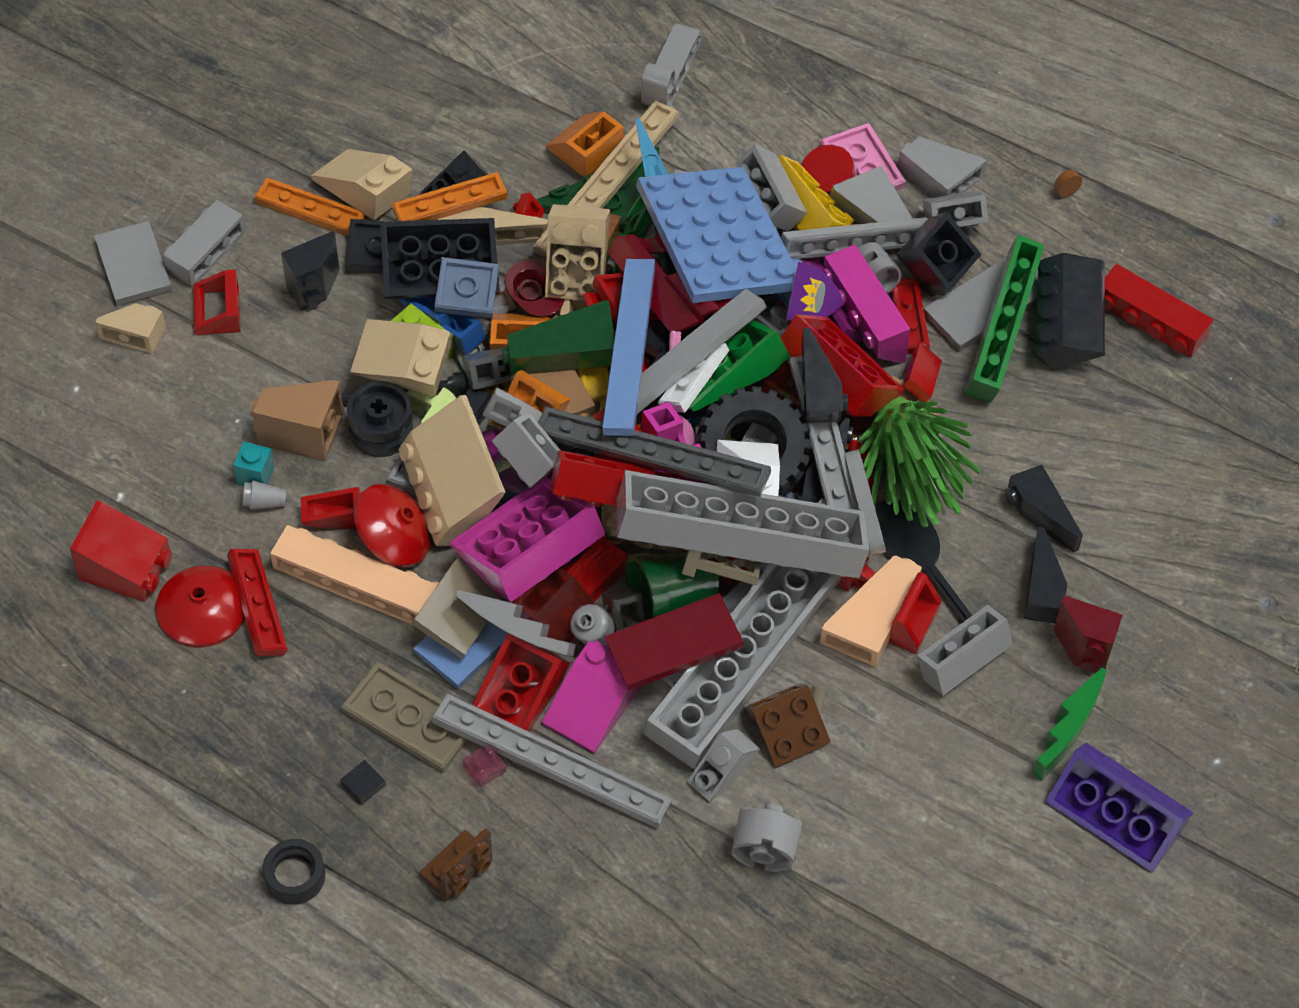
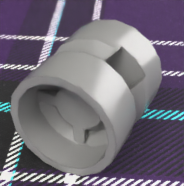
[858,242,901,293]

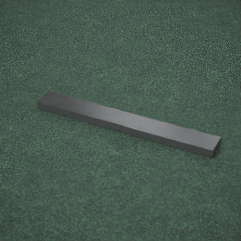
[538,407,772,497]

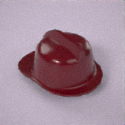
[505,261,565,317]

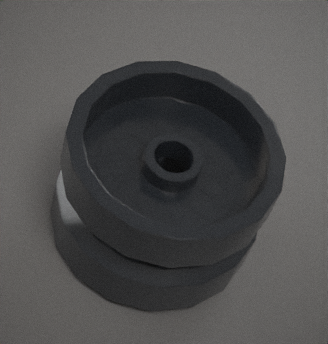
[347,381,413,457]

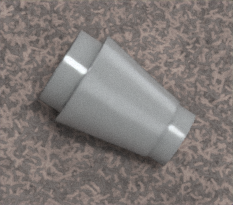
[242,480,286,510]

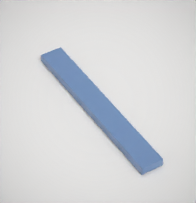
[603,259,655,436]

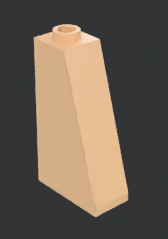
[820,555,922,667]

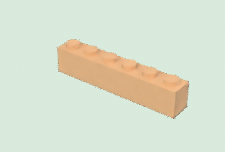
[270,525,439,624]

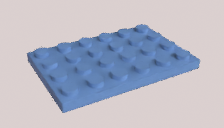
[636,167,796,303]

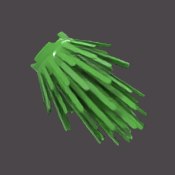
[859,397,980,527]

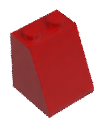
[70,500,172,602]

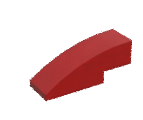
[301,487,361,529]

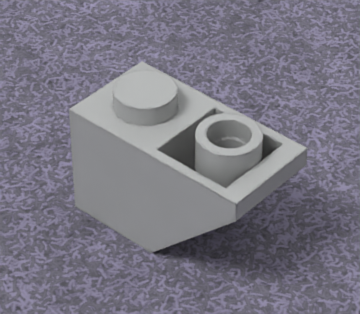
[687,729,760,802]

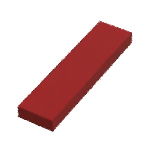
[227,549,288,656]

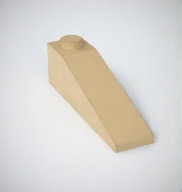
[437,207,548,245]

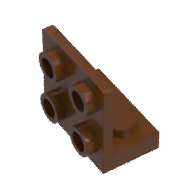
[743,684,830,766]
[420,828,493,901]

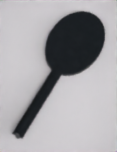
[875,500,972,622]

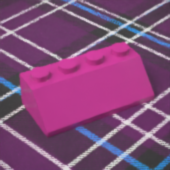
[822,244,910,363]

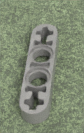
[844,449,886,555]

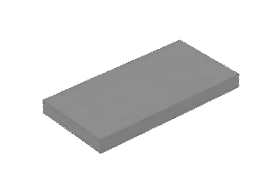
[924,258,1038,351]

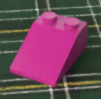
[541,641,642,754]

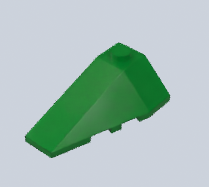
[688,320,790,412]

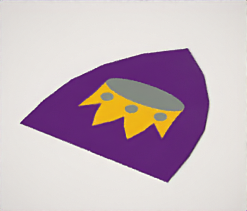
[786,262,844,320]

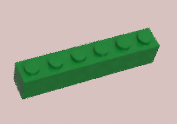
[964,235,1045,403]

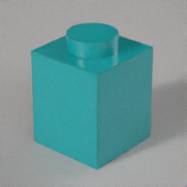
[233,441,275,486]

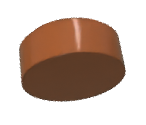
[1054,170,1082,198]

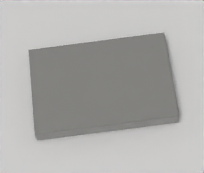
[94,221,172,306]

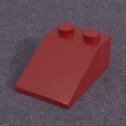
[472,633,571,732]

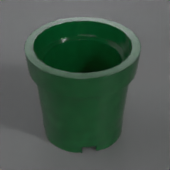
[625,551,720,623]

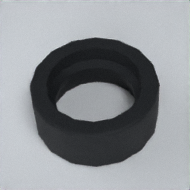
[262,839,326,904]

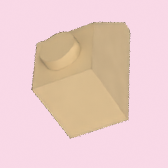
[95,303,166,354]

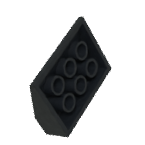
[380,218,500,299]

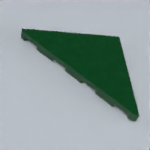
[536,147,660,232]

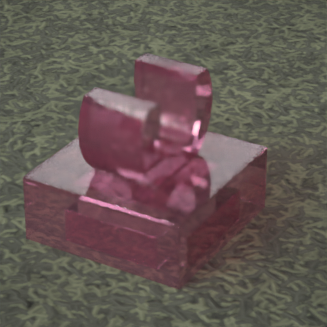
[463,746,507,788]

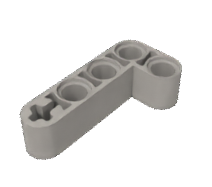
[641,23,702,107]

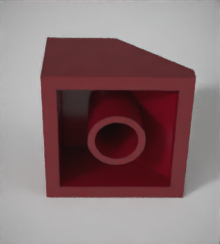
[1053,595,1123,673]

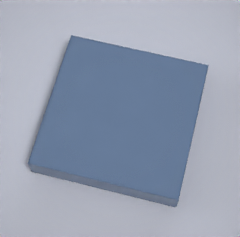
[435,257,499,319]

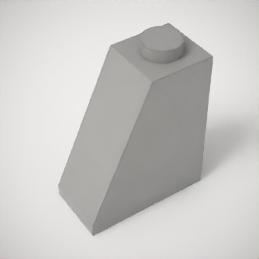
[898,137,986,198]
[830,166,912,224]

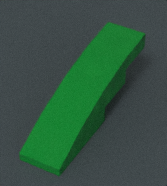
[1033,667,1107,781]

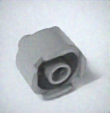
[731,804,802,872]

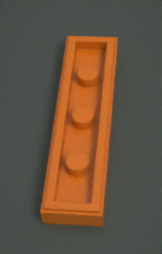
[392,172,508,221]
[254,177,367,236]

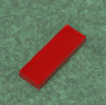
[890,278,930,354]
[903,343,942,402]

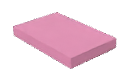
[819,123,906,191]

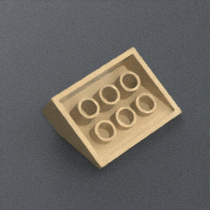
[398,395,505,546]

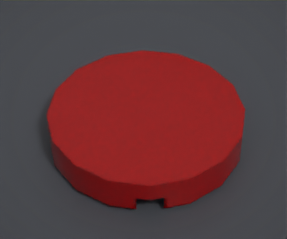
[801,144,855,195]

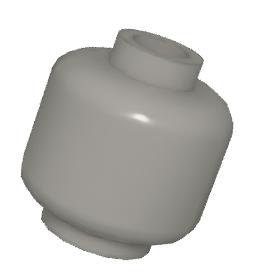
[570,604,615,646]

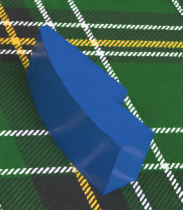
[400,297,486,355]

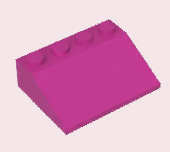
[449,478,605,603]

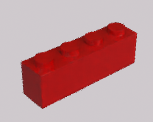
[1105,263,1214,358]
[550,450,679,509]

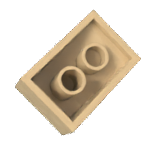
[311,149,413,220]
[350,319,451,397]

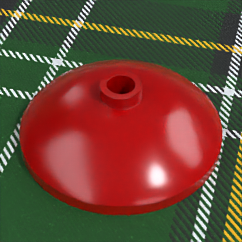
[354,484,431,568]
[156,565,245,648]

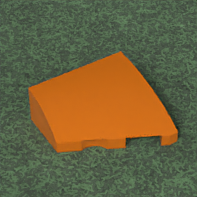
[490,370,571,426]

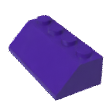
[1046,743,1194,872]

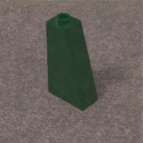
[502,301,615,376]

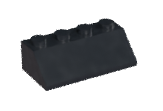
[1037,253,1105,371]

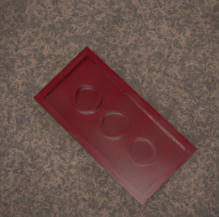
[605,593,744,691]

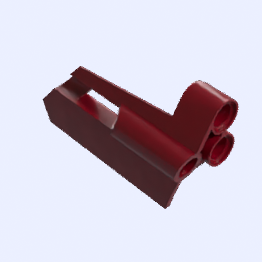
[608,234,733,333]

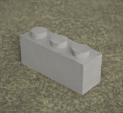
[736,144,807,232]
[163,200,246,288]
[917,605,1013,695]

